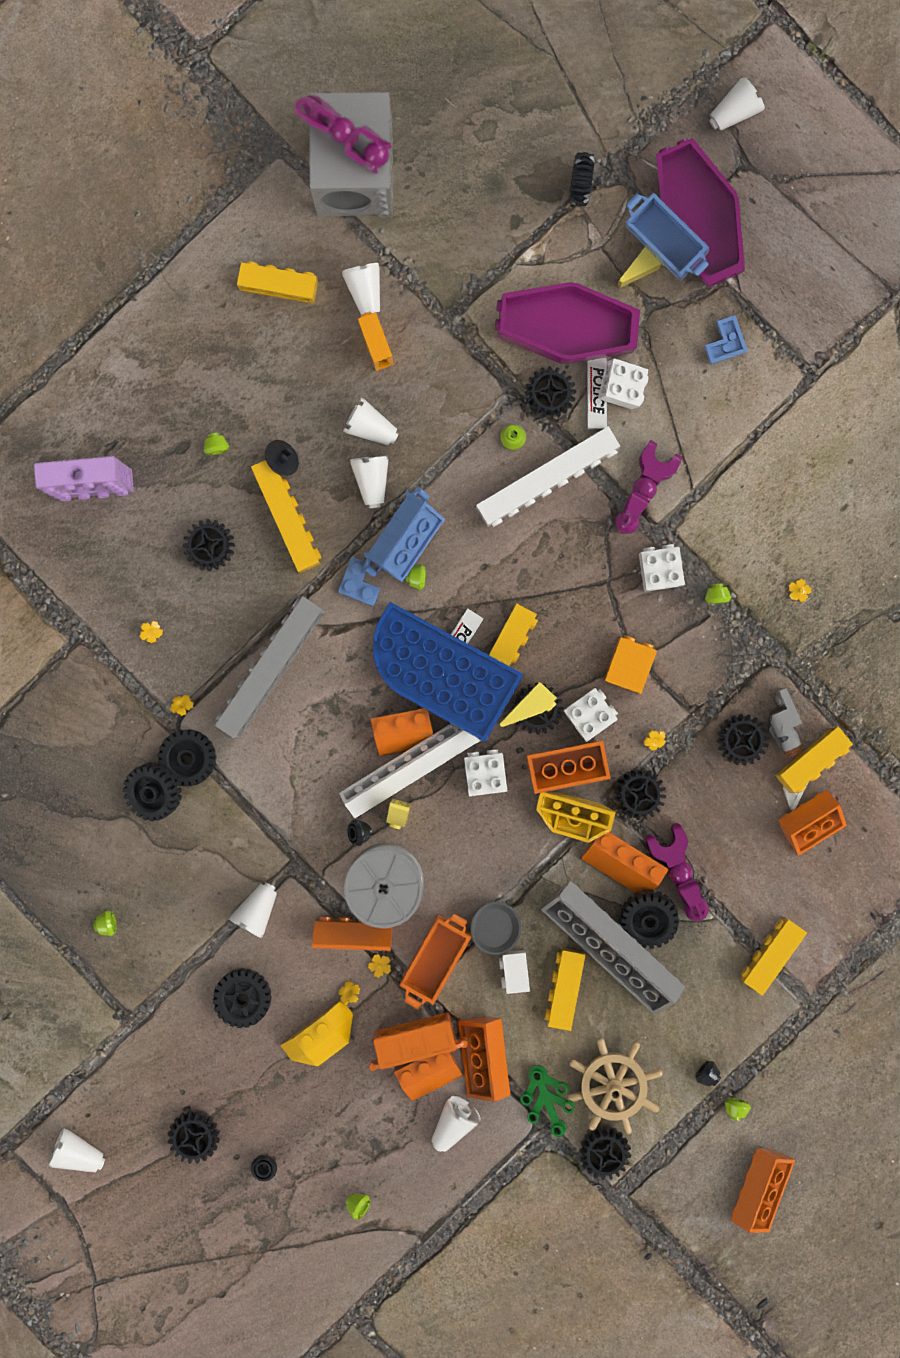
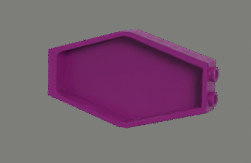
[656,138,745,288]
[495,282,640,364]

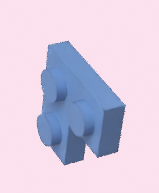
[704,315,748,365]
[338,557,381,606]

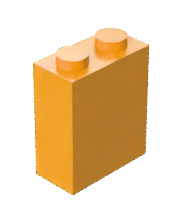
[358,312,394,371]
[603,635,657,694]

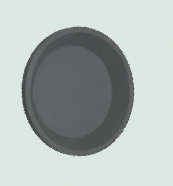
[470,902,521,955]

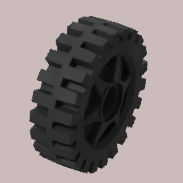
[157,730,217,787]
[123,762,182,821]
[621,890,679,949]
[213,968,272,1028]

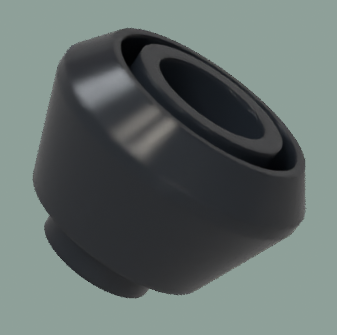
[347,820,372,846]
[696,1061,721,1087]
[251,1155,277,1182]

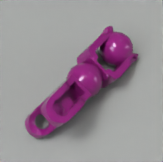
[295,95,393,173]
[615,440,682,534]
[645,823,709,922]

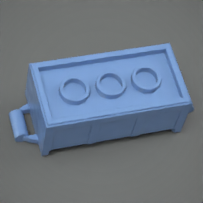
[625,192,709,282]
[362,487,445,582]

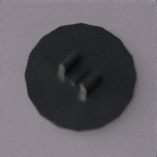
[265,440,299,476]

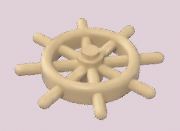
[566,1038,663,1135]

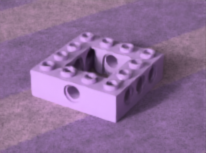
[34,456,134,501]

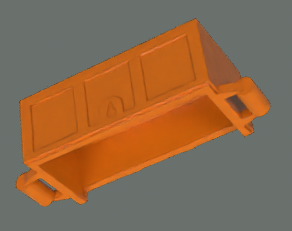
[399,913,472,1009]
[369,1012,468,1071]

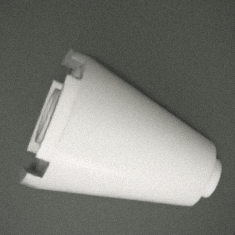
[709,77,765,131]
[342,263,380,315]
[343,397,398,446]
[350,455,389,508]
[229,882,277,938]
[432,1096,481,1152]
[47,1128,105,1173]

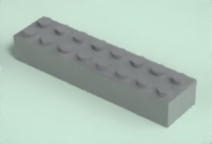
[215,597,325,739]
[541,881,685,1015]

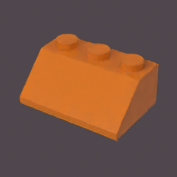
[371,708,433,756]
[778,790,847,856]
[394,1052,463,1101]

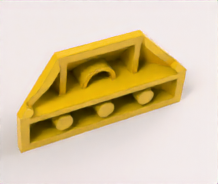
[536,791,616,843]
[280,1000,353,1067]

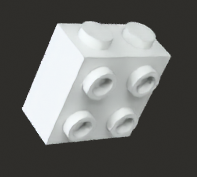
[598,358,648,409]
[639,544,685,592]
[562,688,618,742]
[464,749,507,796]

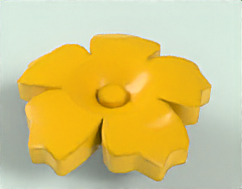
[789,579,812,602]
[139,620,163,643]
[170,695,194,716]
[643,730,666,751]
[368,954,391,978]
[338,981,361,1005]

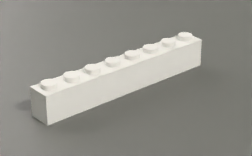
[476,426,620,527]
[339,724,480,818]

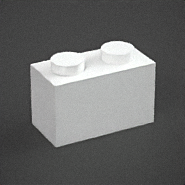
[499,949,530,994]

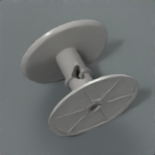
[344,844,424,928]

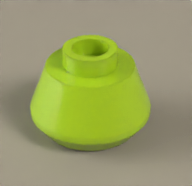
[500,424,526,450]
[203,433,229,455]
[406,564,426,590]
[705,583,731,604]
[93,910,117,936]
[725,1097,751,1121]
[346,1193,371,1220]

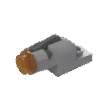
[768,688,803,758]

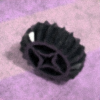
[569,152,595,207]
[525,366,577,419]
[183,519,235,571]
[511,683,563,735]
[716,714,769,766]
[614,768,666,820]
[167,1110,220,1164]
[579,1126,631,1180]

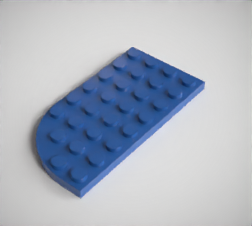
[373,602,524,743]

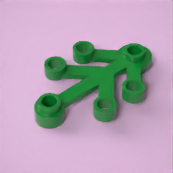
[520,1065,575,1137]

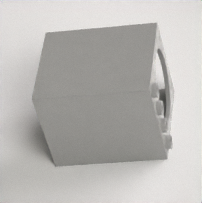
[309,93,393,218]

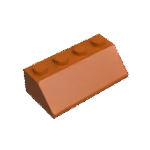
[526,740,611,794]
[580,832,669,894]
[312,916,392,951]
[458,1017,510,1102]
[731,1148,795,1233]

